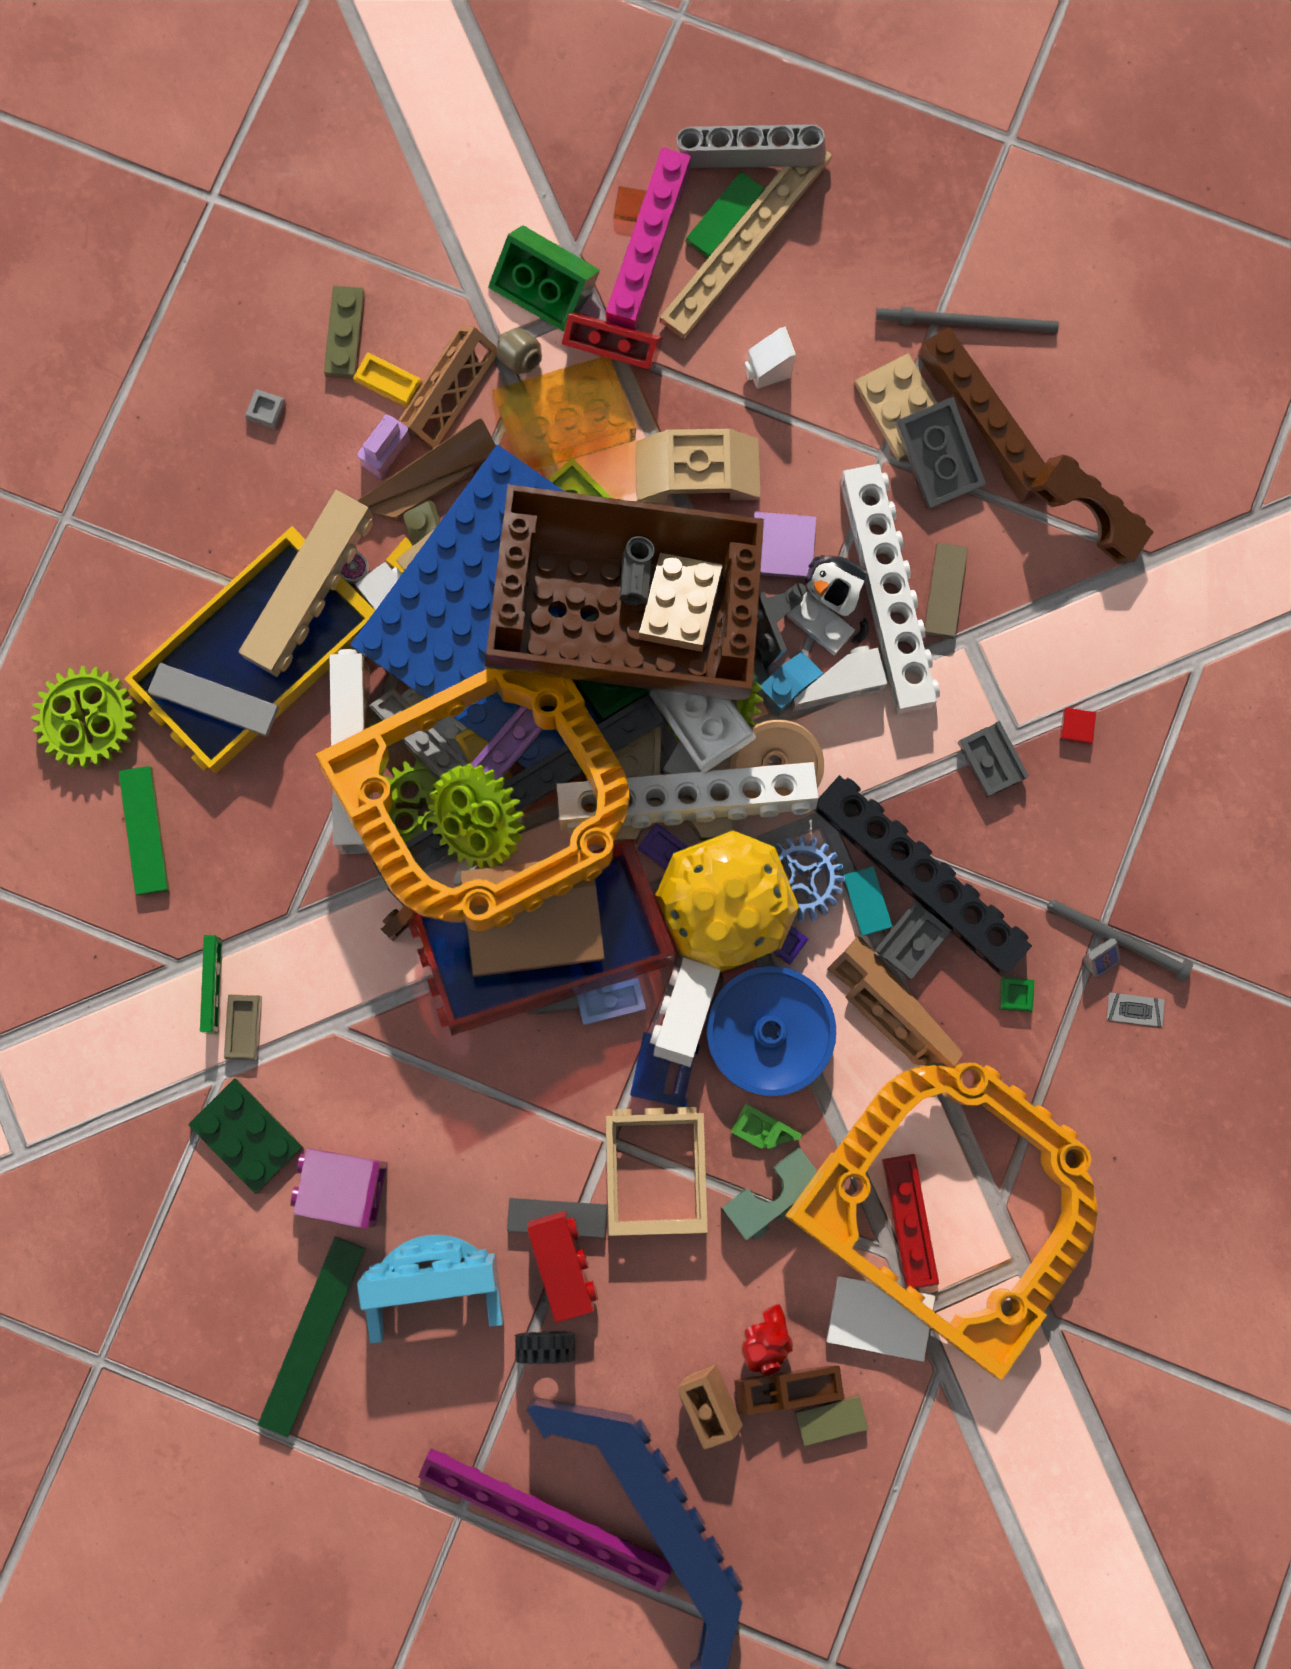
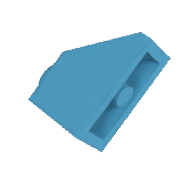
[757,652,824,717]

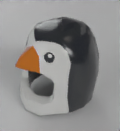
[806,555,868,616]

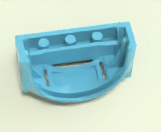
[357,1235,504,1343]

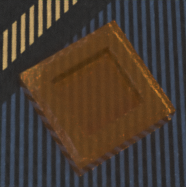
[614,186,647,222]

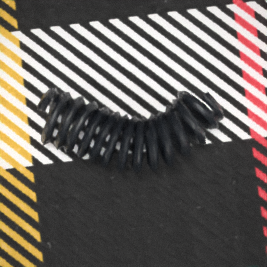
[851,618,869,645]

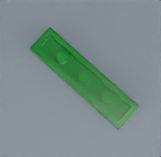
[119,766,170,896]

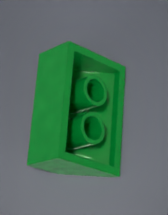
[488,225,600,332]

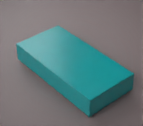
[843,866,893,937]

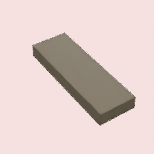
[924,542,968,639]

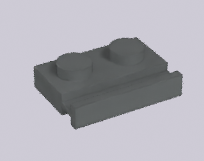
[958,721,1029,798]
[874,901,952,980]

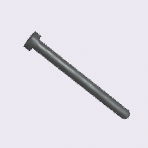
[1047,900,1193,983]

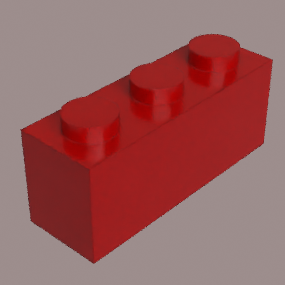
[561,312,663,370]
[527,1210,598,1323]

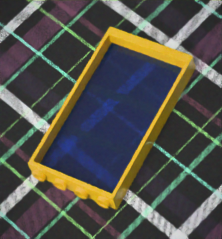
[124,526,375,774]

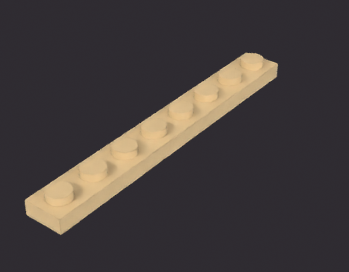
[660,145,832,339]

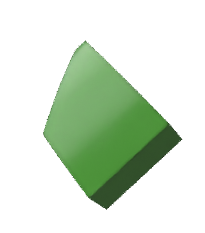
[730,1104,802,1149]

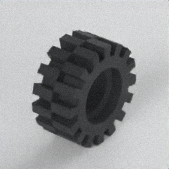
[515,1331,575,1364]

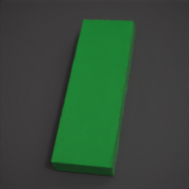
[686,171,765,259]
[200,935,223,1034]

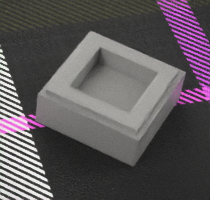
[245,389,286,430]

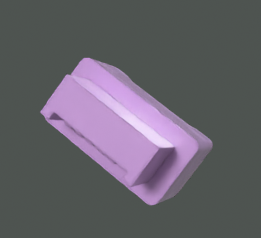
[357,414,411,479]

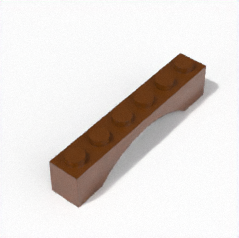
[919,326,1045,503]

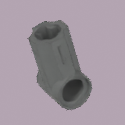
[619,536,655,606]

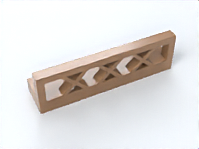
[398,326,497,449]

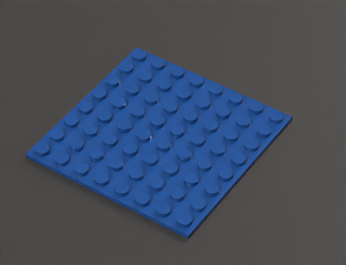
[350,444,610,790]

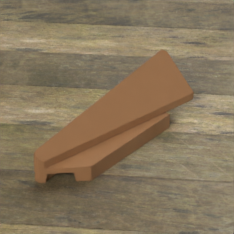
[356,418,496,521]
[827,936,963,1068]

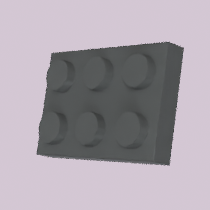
[894,397,986,508]

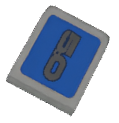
[1082,938,1121,977]

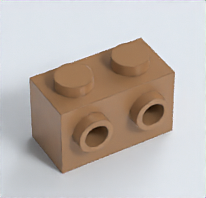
[677,1364,743,1450]

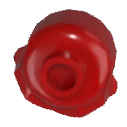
[741,1304,793,1376]

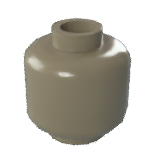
[496,327,542,374]

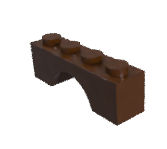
[1029,455,1154,564]

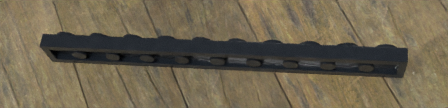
[373,694,665,891]

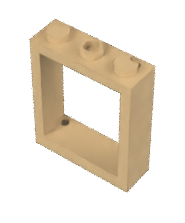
[606,1107,708,1236]

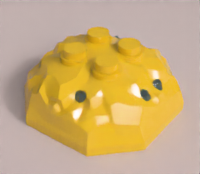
[655,830,799,972]

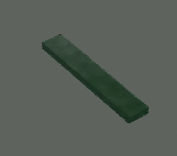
[257,1236,366,1438]

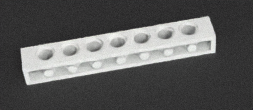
[840,464,940,715]
[557,762,818,834]

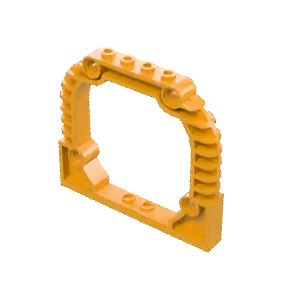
[316,668,629,932]
[785,1063,1098,1381]

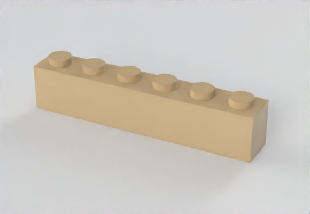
[238,490,373,677]

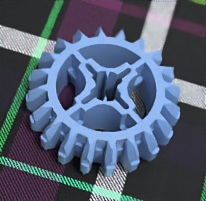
[764,836,845,922]

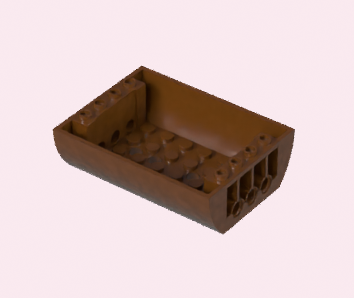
[485,484,764,701]

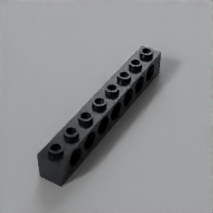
[814,775,1032,977]

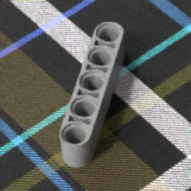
[676,125,827,168]

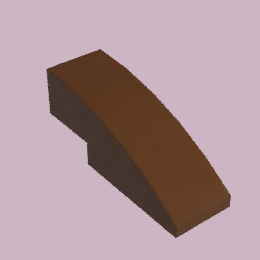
[734,1365,845,1416]

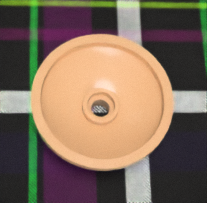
[729,720,824,799]

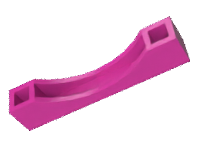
[606,147,691,330]

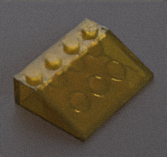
[492,356,636,471]

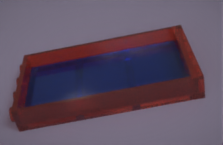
[407,839,675,1036]

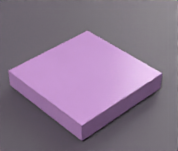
[754,512,816,579]

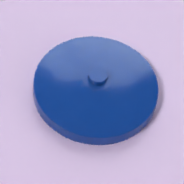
[706,966,836,1096]

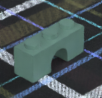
[721,1148,817,1241]

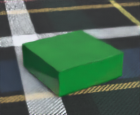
[999,977,1035,1012]

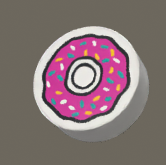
[340,552,369,584]

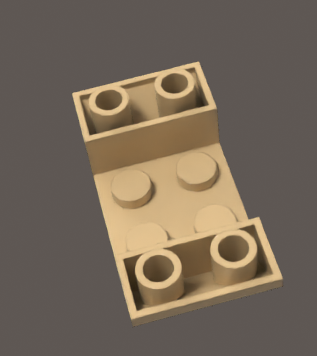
[636,429,760,502]

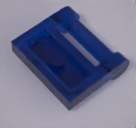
[630,1032,700,1107]

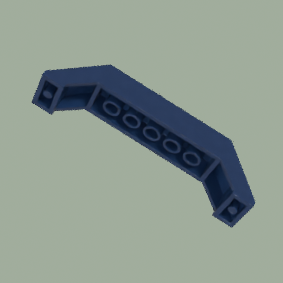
[526,1397,744,1669]

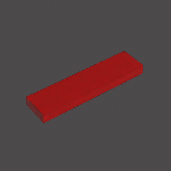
[882,1154,939,1289]

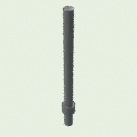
[875,306,1059,334]

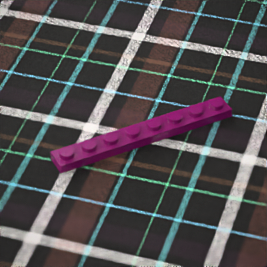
[418,1448,672,1593]

